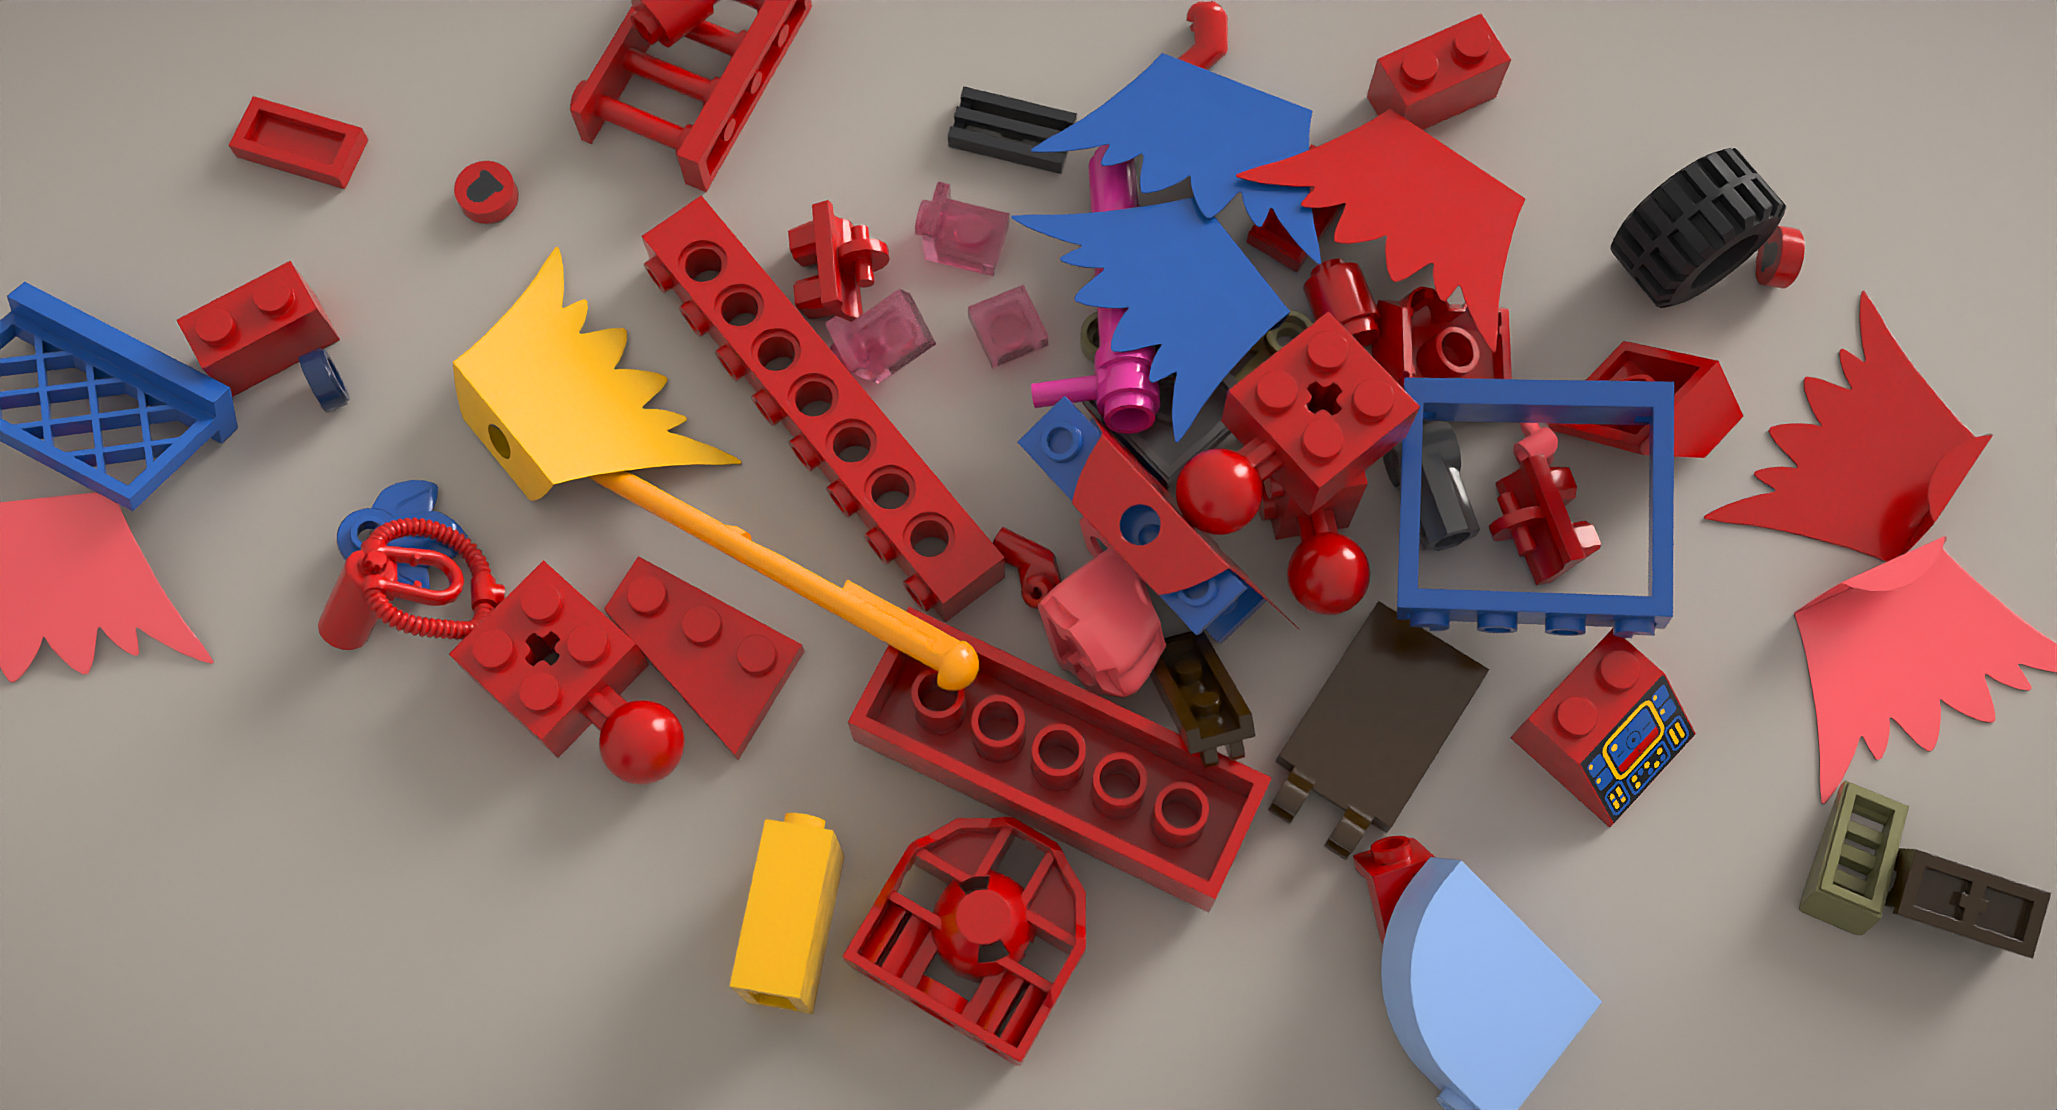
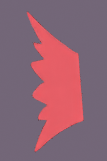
[0,492,214,682]
[1794,536,2057,804]

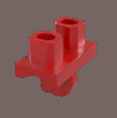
[788,200,890,326]
[1488,454,1601,585]

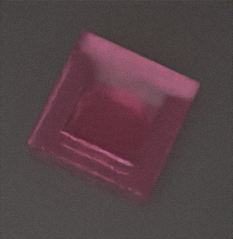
[967,284,1048,368]

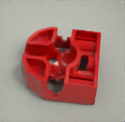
[842,817,1086,1066]

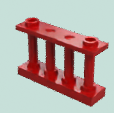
[569,0,812,192]

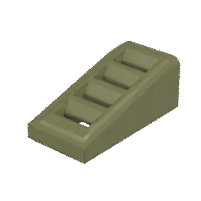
[1799,780,1909,935]

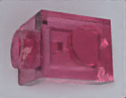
[825,288,936,384]

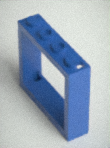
[1397,377,1674,638]

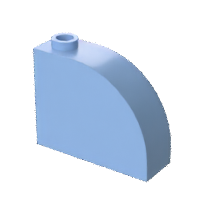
[1381,857,1602,1110]

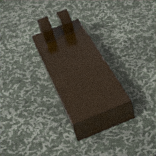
[1150,630,1256,768]

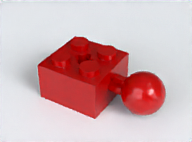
[1176,311,1420,535]
[1258,411,1371,615]
[449,560,685,785]

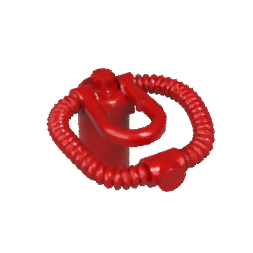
[317,517,505,650]

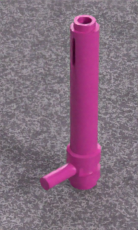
[1031,145,1161,434]

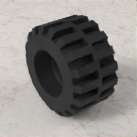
[1610,148,1786,308]

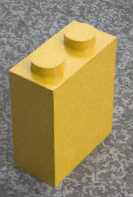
[729,813,845,1014]

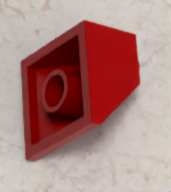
[1547,341,1744,458]

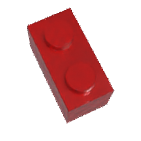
[1366,13,1512,130]
[176,261,340,397]

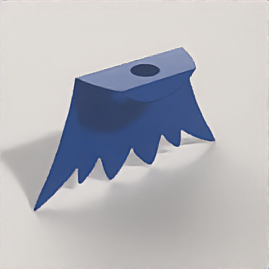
[1031,53,1321,265]
[1011,197,1290,443]

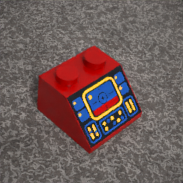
[1510,628,1696,827]

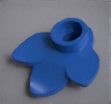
[337,480,468,599]

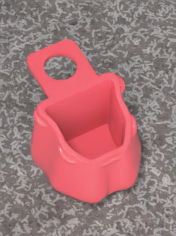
[1038,517,1166,698]

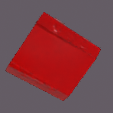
[1372,286,1512,389]

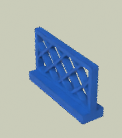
[0,281,238,511]

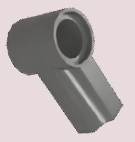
[1382,421,1480,551]

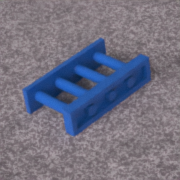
[1017,396,1267,644]

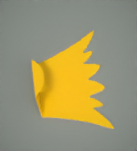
[453,247,742,501]

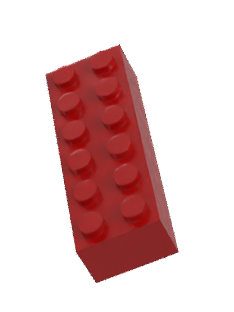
[848,607,1272,913]

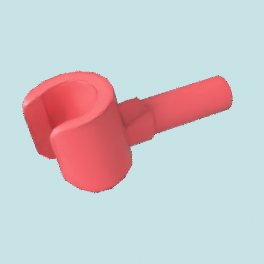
[1513,423,1558,466]

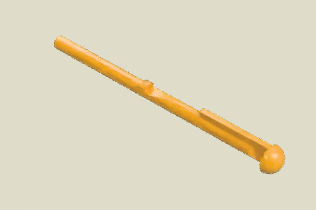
[587,471,979,691]

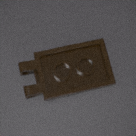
[1268,601,1490,860]

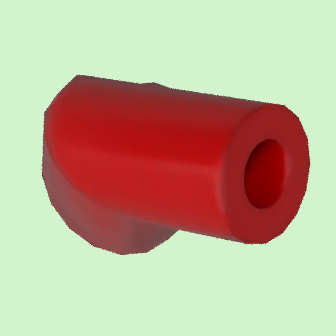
[1178,1,1228,70]
[993,526,1062,609]

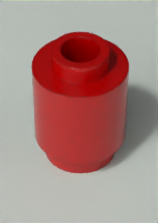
[630,0,720,48]
[1303,258,1381,348]

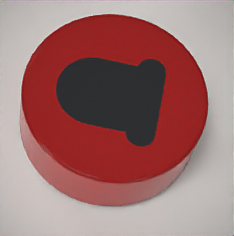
[454,161,519,224]
[1756,225,1805,289]

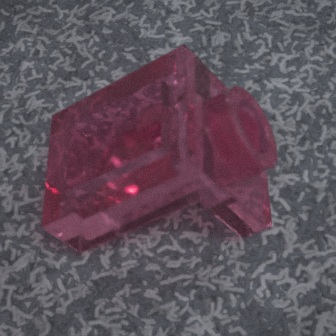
[915,181,1009,276]

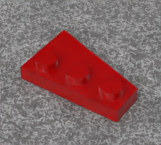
[604,556,805,760]

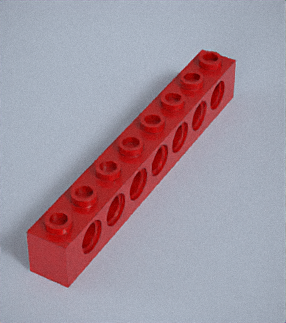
[641,195,1005,623]

